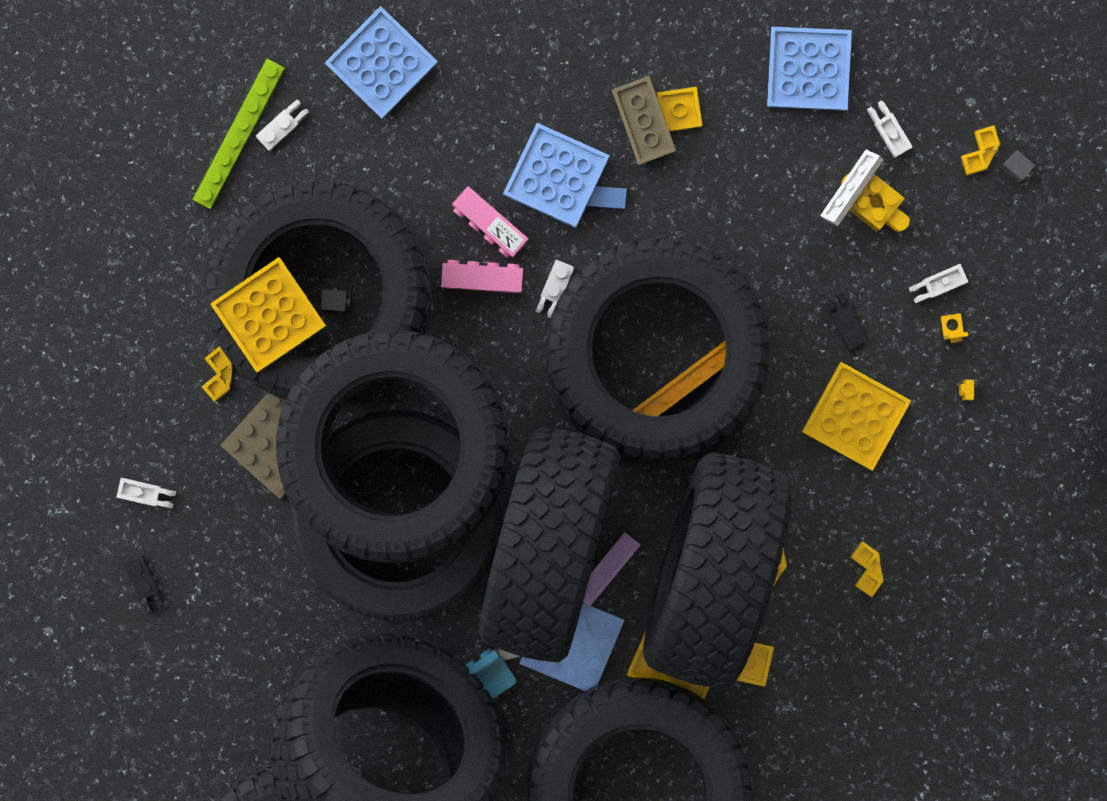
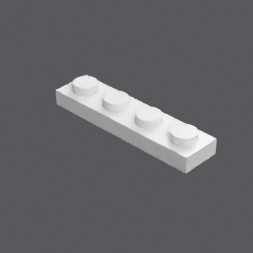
[821,150,883,226]

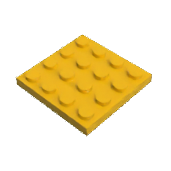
[210,257,326,373]
[802,362,911,471]

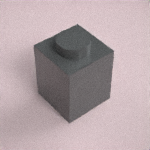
[1000,150,1035,183]
[321,289,351,312]

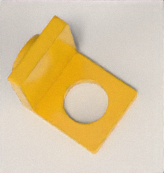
[941,314,968,343]

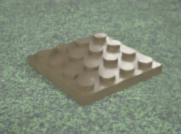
[220,393,286,499]

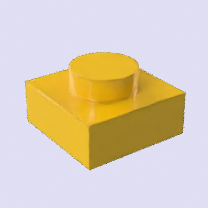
[959,380,974,400]

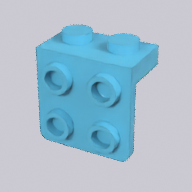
[465,649,516,699]

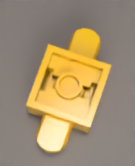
[841,174,910,232]

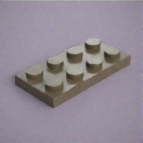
[612,76,677,165]

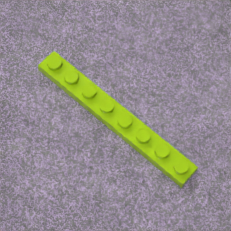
[193,59,285,209]

